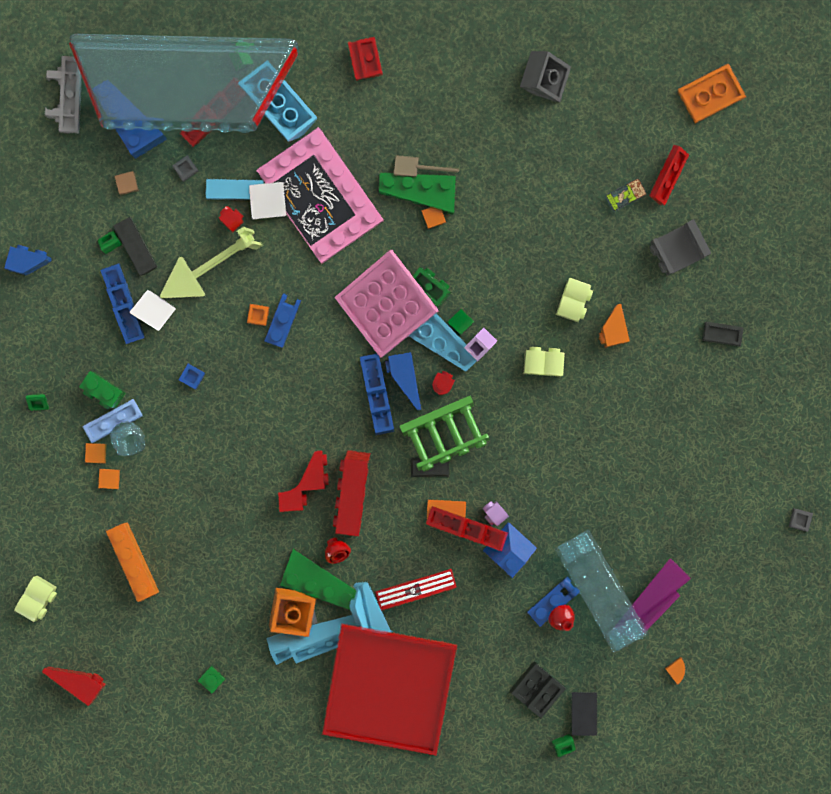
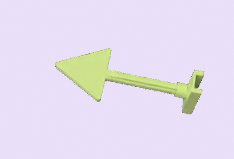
[160,227,263,298]

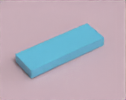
[206,179,264,200]

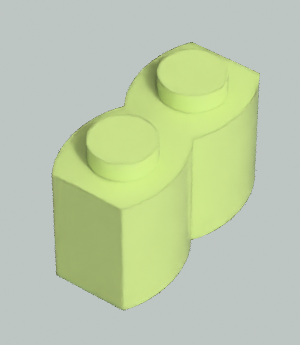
[556,278,593,322]
[523,347,564,377]
[14,576,57,622]

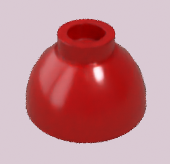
[325,538,351,564]
[549,605,575,631]

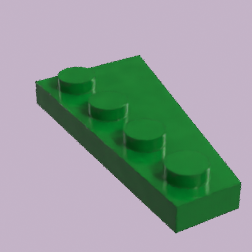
[379,173,456,215]
[280,549,356,610]

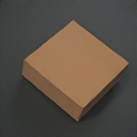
[115,171,139,195]

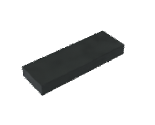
[114,217,158,276]

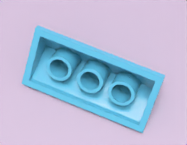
[238,61,317,142]

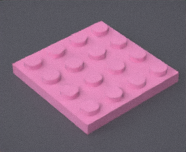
[334,250,439,358]

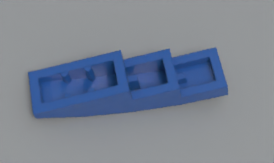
[100,263,144,344]
[360,354,395,435]

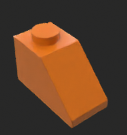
[599,304,630,348]

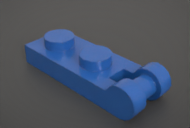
[527,576,580,626]

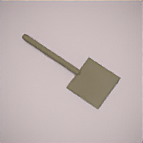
[394,156,459,177]

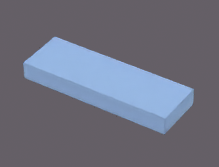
[83,399,143,443]

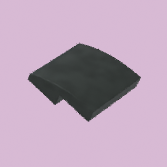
[510,662,566,718]

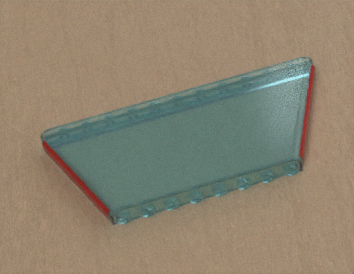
[69,34,299,133]

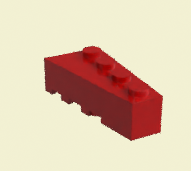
[333,450,371,537]

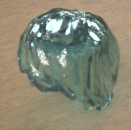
[110,421,146,456]

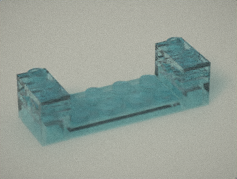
[555,529,648,652]

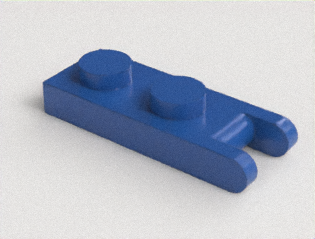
[265,294,301,348]

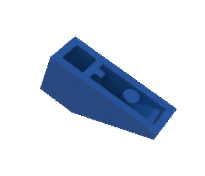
[385,352,421,411]

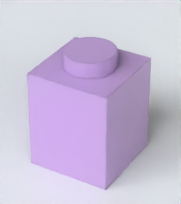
[464,328,497,361]

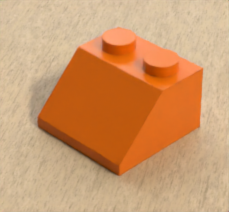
[269,588,316,637]

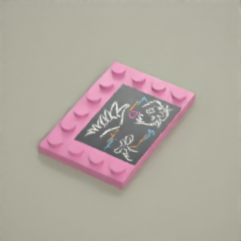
[257,127,384,264]

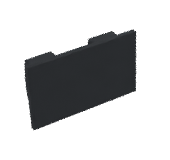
[572,692,597,736]

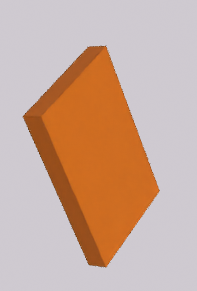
[677,64,746,123]

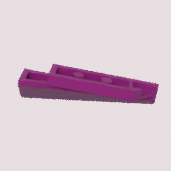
[611,559,691,639]

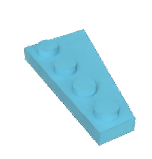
[409,313,477,371]

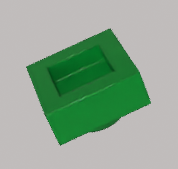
[198,666,226,693]

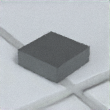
[172,155,199,182]
[788,508,813,532]

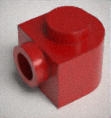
[219,206,244,233]
[432,371,455,395]

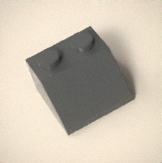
[520,51,571,102]

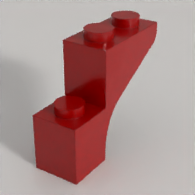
[278,450,329,512]

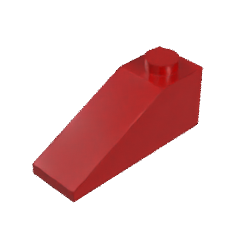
[42,666,106,706]

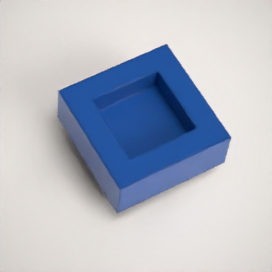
[179,364,206,390]

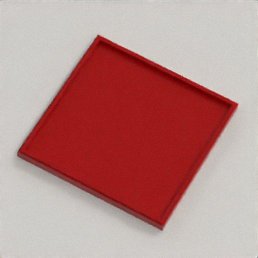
[322,624,457,755]

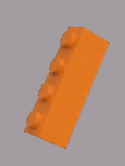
[106,523,159,602]

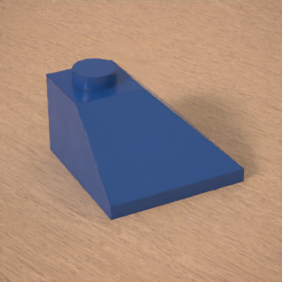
[483,522,537,578]

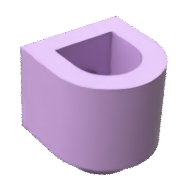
[482,501,509,526]

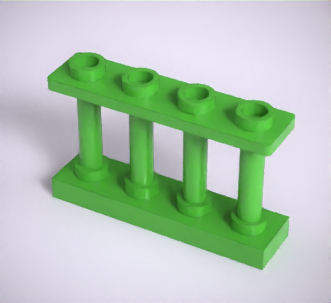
[400,396,489,471]

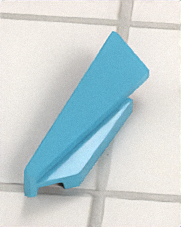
[349,582,392,633]
[267,615,356,665]

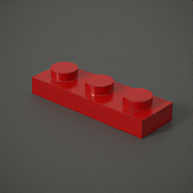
[649,145,689,205]

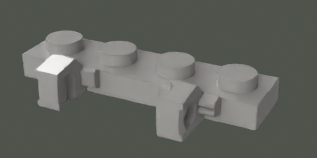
[45,56,82,133]

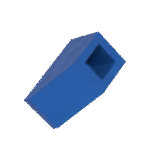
[4,245,51,275]

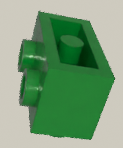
[413,267,452,307]
[80,371,126,409]

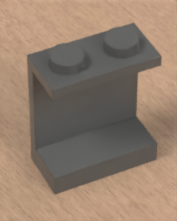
[650,219,711,276]

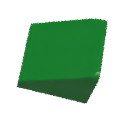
[447,309,474,336]

